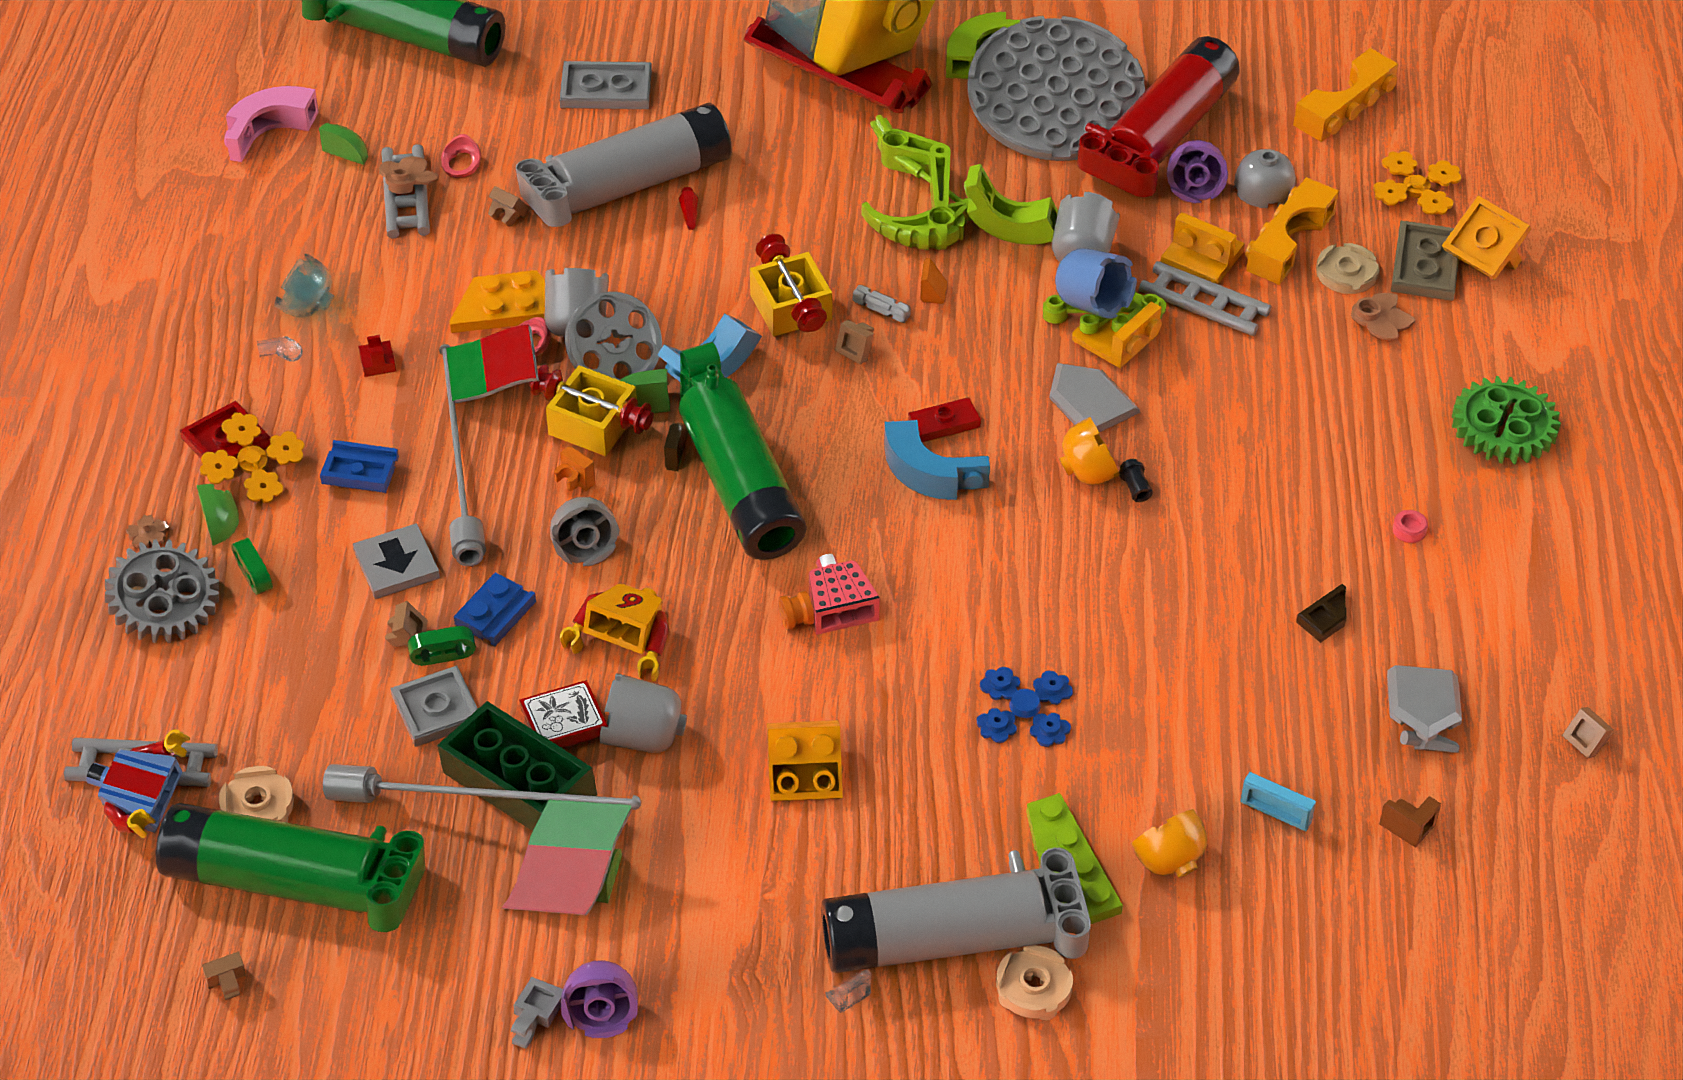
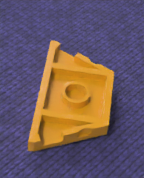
[449,270,545,333]

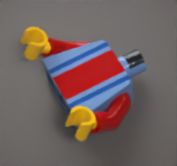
[86,729,190,838]

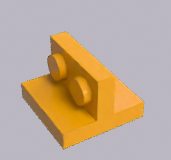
[1442,195,1532,280]
[1160,212,1245,284]

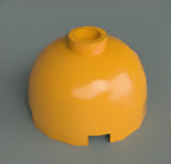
[1059,417,1120,485]
[1131,809,1207,878]

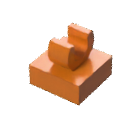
[554,445,596,491]

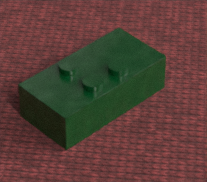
[437,701,597,831]

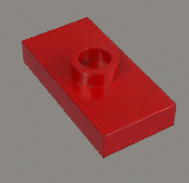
[908,397,981,442]

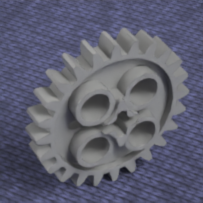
[105,539,219,643]

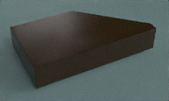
[664,422,688,471]
[1296,584,1346,643]

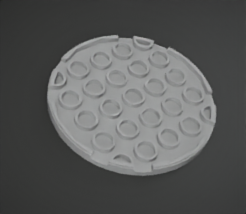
[967,16,1145,161]

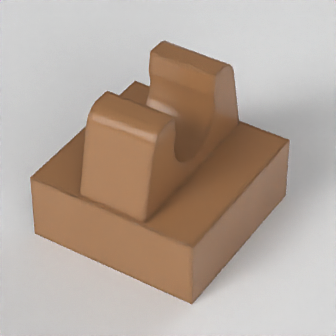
[488,186,530,227]
[835,320,874,364]
[385,601,428,647]
[1562,707,1613,758]
[202,951,245,1000]

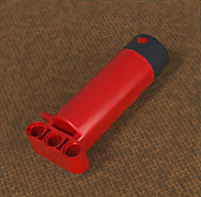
[1077,36,1240,197]

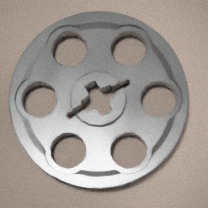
[565,292,662,380]

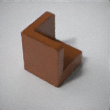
[1379,796,1441,848]

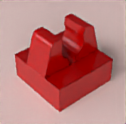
[358,334,396,377]

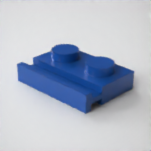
[320,440,399,493]
[454,572,536,646]

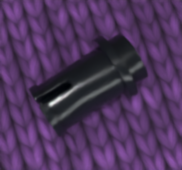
[1119,459,1153,502]

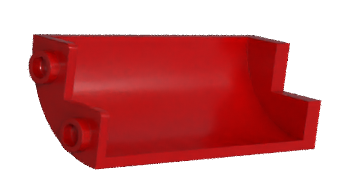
[744,6,933,113]

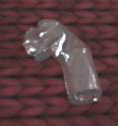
[257,336,303,362]

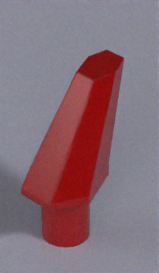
[678,187,698,230]

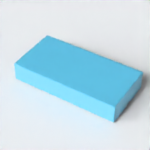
[1240,772,1316,831]

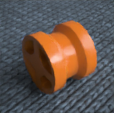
[778,591,815,630]

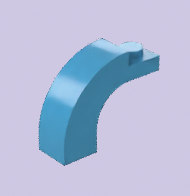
[657,314,762,382]
[884,420,990,500]

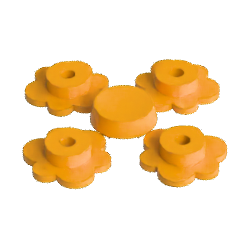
[1373,151,1461,215]
[200,413,305,503]

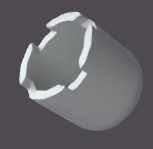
[1052,192,1120,262]
[545,268,609,343]
[600,673,687,753]

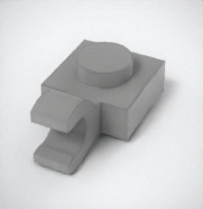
[511,977,563,1049]

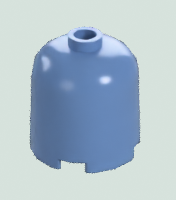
[1055,249,1137,318]

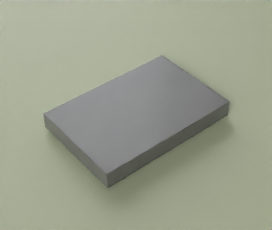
[559,61,652,109]

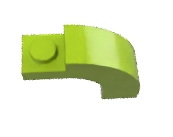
[946,12,1020,79]
[964,164,1058,245]

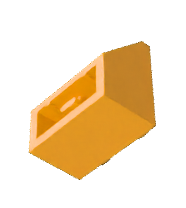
[767,720,843,801]

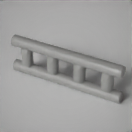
[381,144,430,239]
[1139,261,1272,336]
[64,738,218,787]

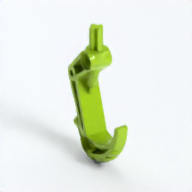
[861,115,972,250]

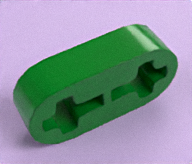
[231,538,273,595]
[407,626,476,666]

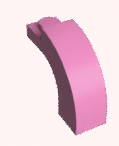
[224,86,319,162]

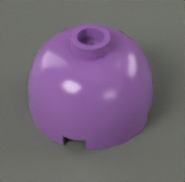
[1167,140,1228,203]
[561,960,638,1038]

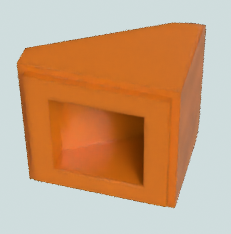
[920,258,947,304]

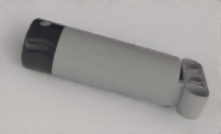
[515,103,732,227]
[821,848,1091,973]

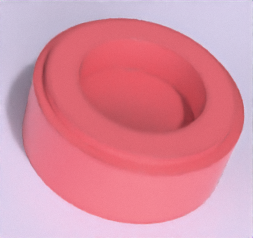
[1393,510,1428,543]

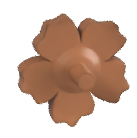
[126,515,169,548]

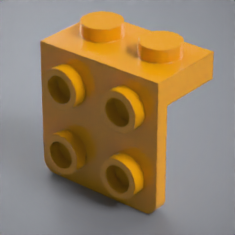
[1072,301,1162,368]

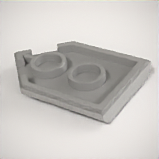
[1049,363,1140,432]
[1387,665,1462,743]

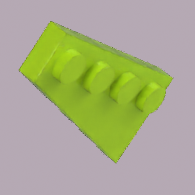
[1026,793,1123,924]

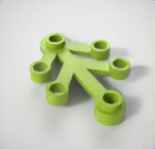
[1043,291,1166,334]

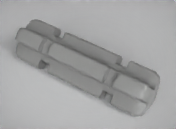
[852,285,911,323]

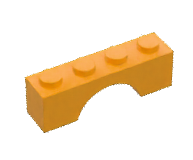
[1293,48,1398,142]
[1245,177,1339,285]

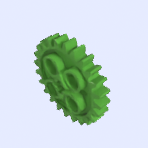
[1451,376,1561,464]

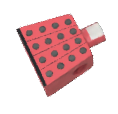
[809,554,880,635]

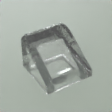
[825,969,871,1013]

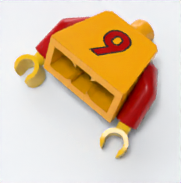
[560,584,669,682]

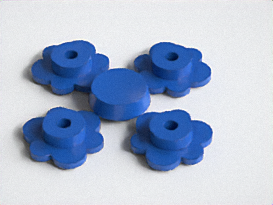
[977,667,1073,747]

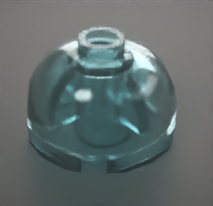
[274,253,334,318]

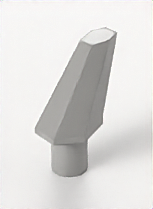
[1400,729,1460,753]

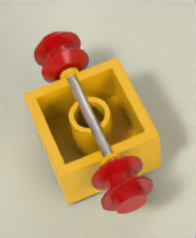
[750,234,832,337]
[529,364,654,456]

